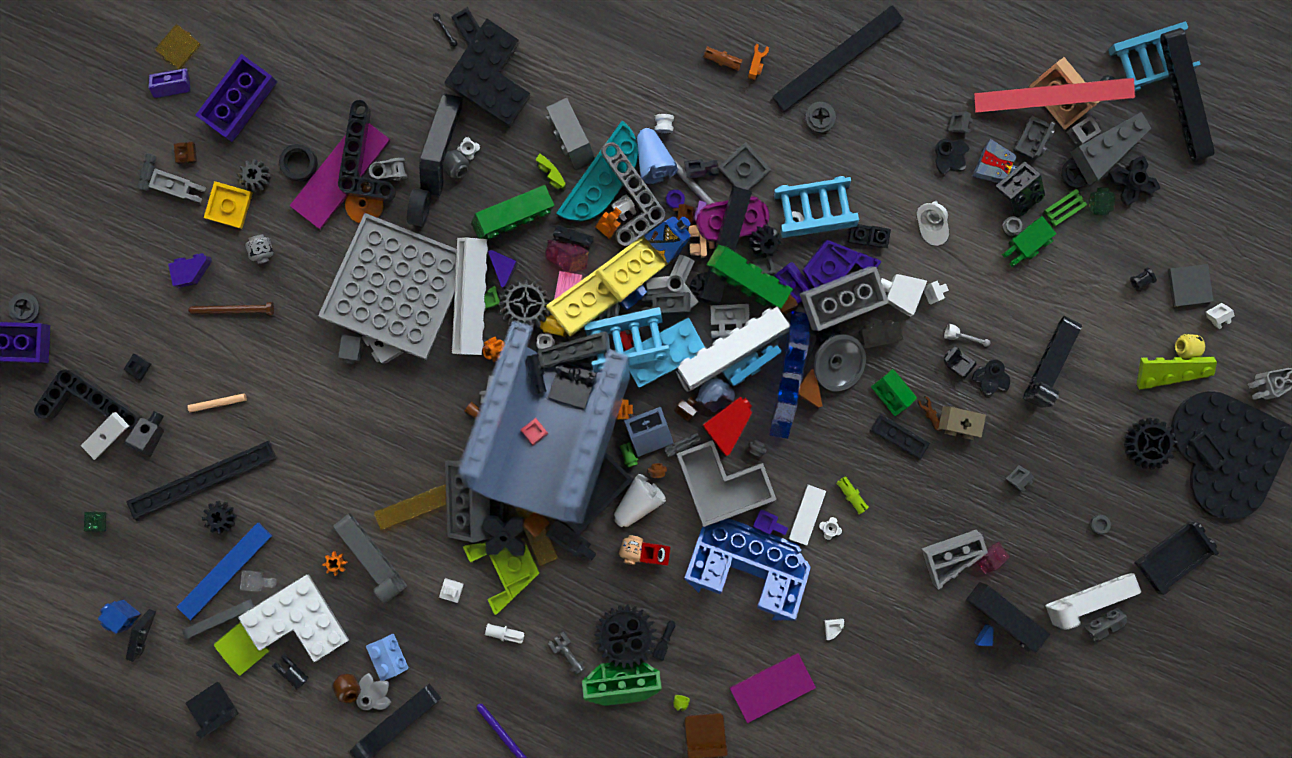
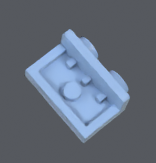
[366,634,408,681]

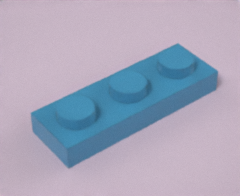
[729,345,782,386]

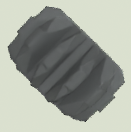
[237,159,271,192]

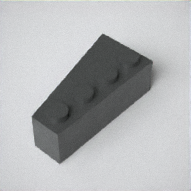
[1070,112,1151,185]

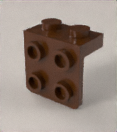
[685,713,728,758]

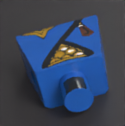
[644,216,691,263]

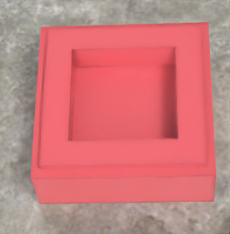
[520,418,548,445]

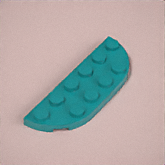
[556,121,638,221]

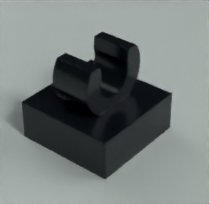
[123,353,152,380]

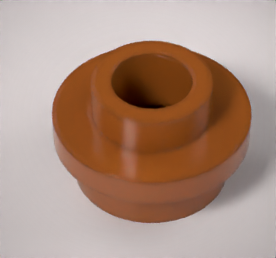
[648,463,667,478]

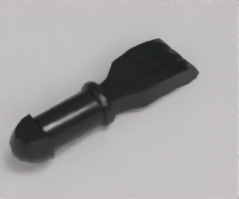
[652,620,676,661]

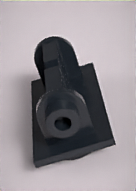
[552,225,594,255]

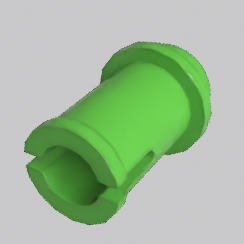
[619,442,638,468]

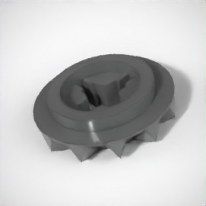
[805,102,836,133]
[8,293,40,323]

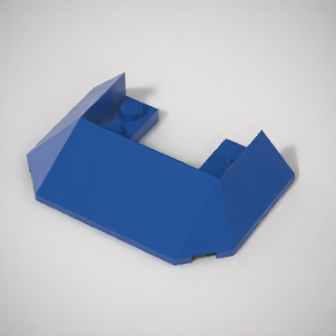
[684,518,811,621]

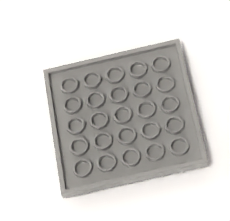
[318,213,457,360]

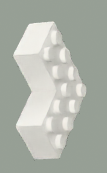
[238,574,349,662]

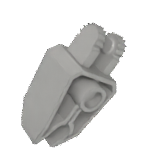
[1248,368,1292,399]

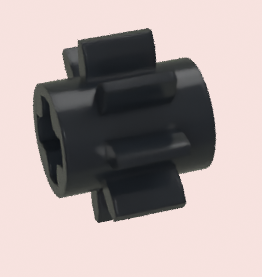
[817,325,841,345]

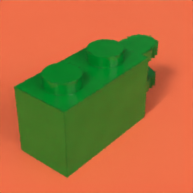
[1002,216,1057,267]

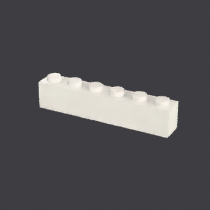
[452,238,488,355]
[678,307,790,391]

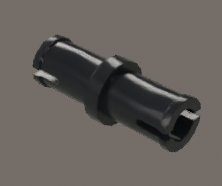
[527,354,547,394]

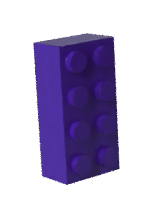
[195,54,277,142]
[0,322,51,363]

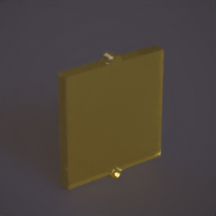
[155,24,201,69]

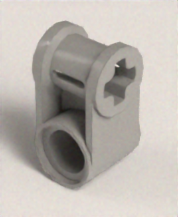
[369,158,408,181]

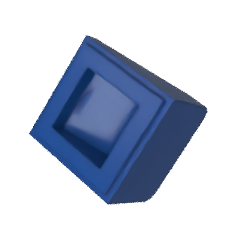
[974,624,993,646]

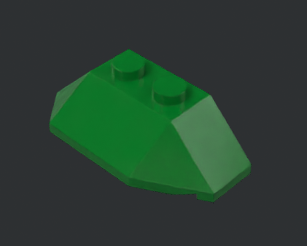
[582,660,662,706]

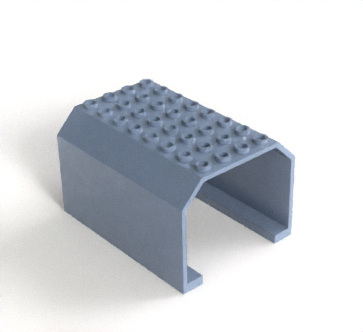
[459,321,630,523]

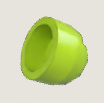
[673,695,690,711]

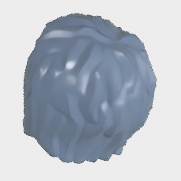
[696,378,735,412]

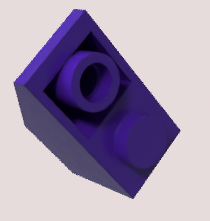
[168,253,212,288]

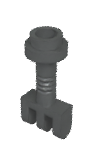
[548,631,585,675]

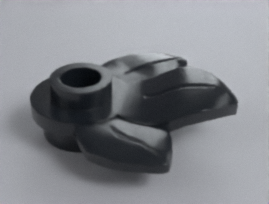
[935,139,970,174]
[972,359,1010,396]

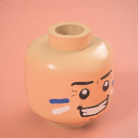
[619,535,643,565]

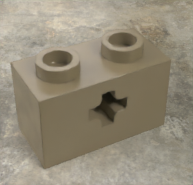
[938,406,986,440]

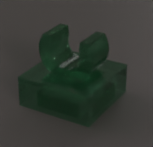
[84,512,106,532]

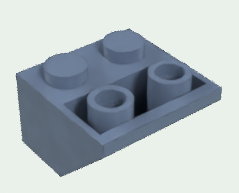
[624,407,674,457]

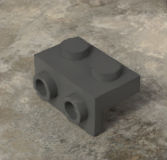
[1014,115,1055,160]

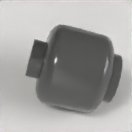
[443,150,469,178]

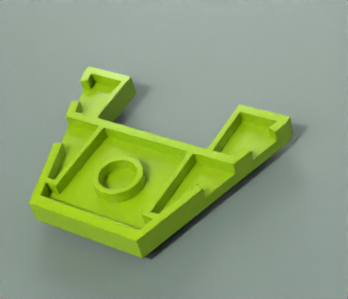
[463,538,540,615]

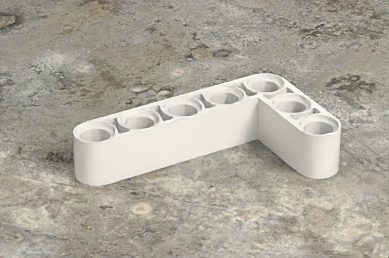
[1046,573,1141,629]

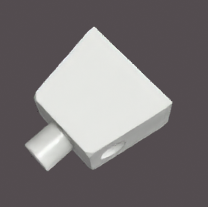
[881,274,927,316]

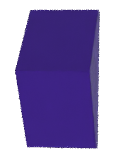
[488,250,518,289]

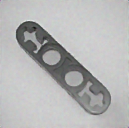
[182,599,255,639]

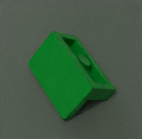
[871,369,917,416]

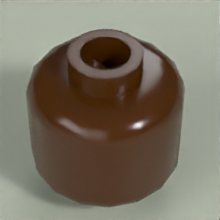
[332,674,361,703]

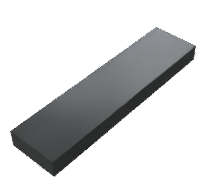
[538,331,610,370]

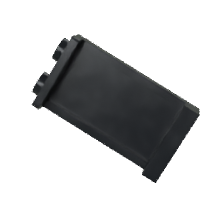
[1134,521,1219,595]

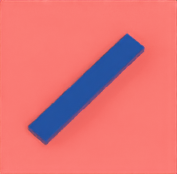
[177,523,272,620]

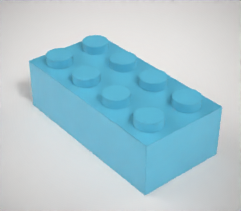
[624,318,705,388]

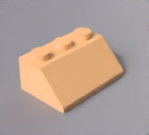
[1029,57,1100,130]

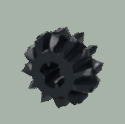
[748,224,782,258]
[202,501,237,534]

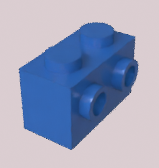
[98,600,141,634]

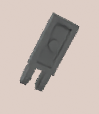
[641,292,690,313]

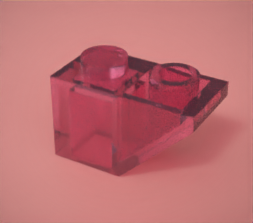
[545,240,589,272]

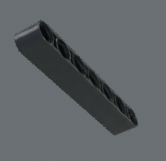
[1160,28,1214,162]

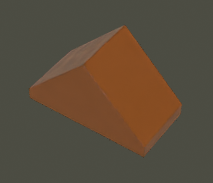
[794,369,822,408]

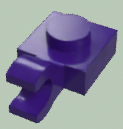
[753,509,788,535]

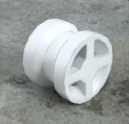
[655,114,674,133]

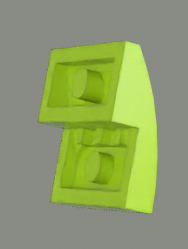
[214,622,270,676]

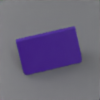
[149,68,190,98]
[774,262,813,304]

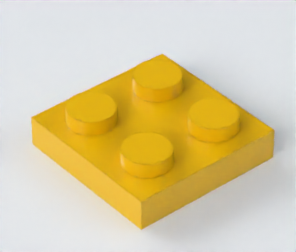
[203,181,253,229]

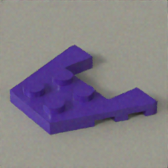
[802,240,881,288]

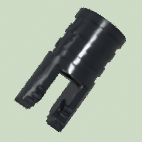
[272,654,309,690]

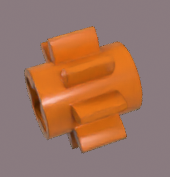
[483,337,505,362]
[616,400,633,419]
[322,551,348,576]

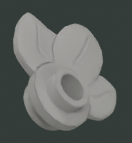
[356,673,391,710]

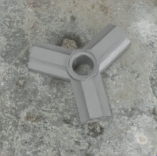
[646,254,699,309]

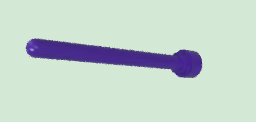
[477,703,527,758]

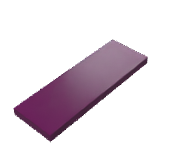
[290,123,391,230]

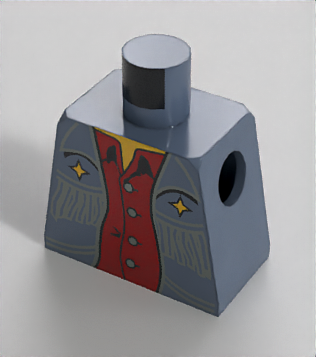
[972,139,1018,183]

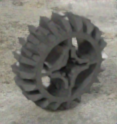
[499,280,550,330]

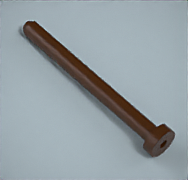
[188,302,274,315]

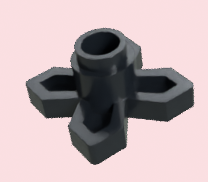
[1108,155,1161,206]
[484,516,526,556]

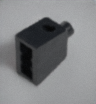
[124,411,164,457]

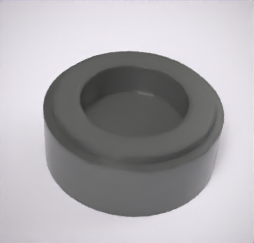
[1090,515,1111,534]

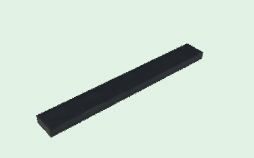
[772,5,904,112]
[126,441,277,519]

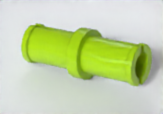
[836,476,869,514]

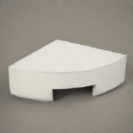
[824,619,844,640]

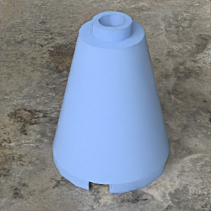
[637,128,678,184]

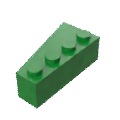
[471,185,555,240]
[707,245,793,309]

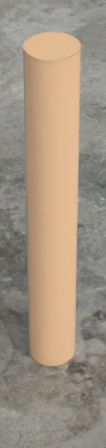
[188,393,247,412]

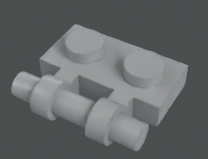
[710,304,749,339]

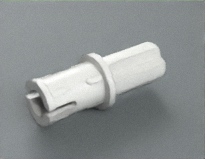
[485,623,524,644]

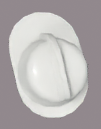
[917,201,949,246]

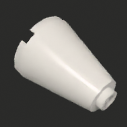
[614,474,666,527]

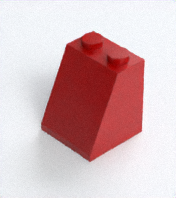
[702,397,752,456]

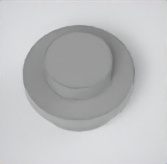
[1003,216,1022,236]

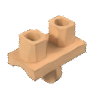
[688,225,715,258]

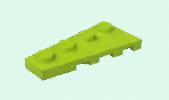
[1137,357,1217,390]

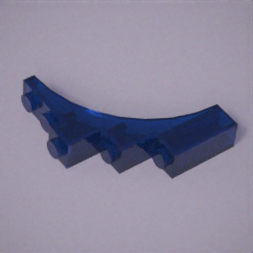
[769,311,810,439]

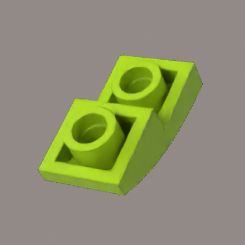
[536,154,566,190]

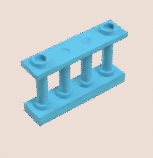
[1108,21,1201,91]
[774,176,859,238]
[584,307,670,373]

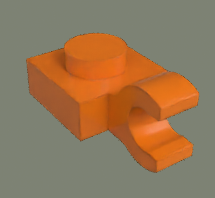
[748,44,769,80]
[595,207,622,239]

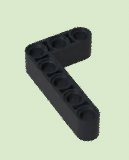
[419,93,463,196]
[338,100,396,201]
[1023,316,1082,408]
[34,369,142,429]
[348,683,441,758]

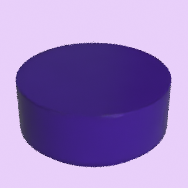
[666,190,685,209]

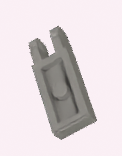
[148,169,206,203]

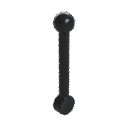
[433,13,457,47]

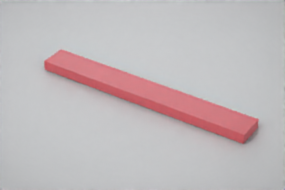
[974,78,1135,112]

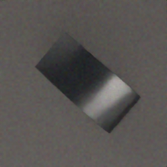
[847,224,891,248]

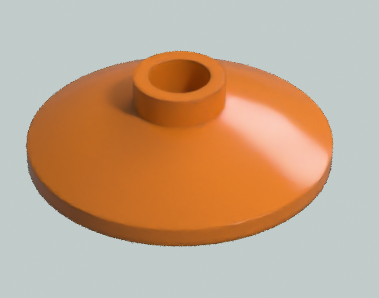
[345,186,383,223]

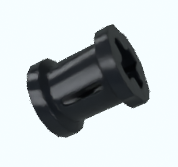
[1130,267,1157,292]

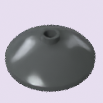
[814,334,866,391]

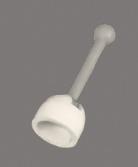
[944,324,991,347]

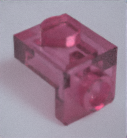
[976,541,1010,574]

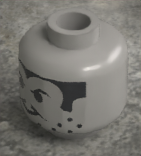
[246,234,273,264]

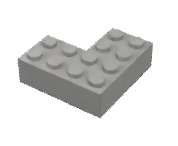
[676,440,776,527]

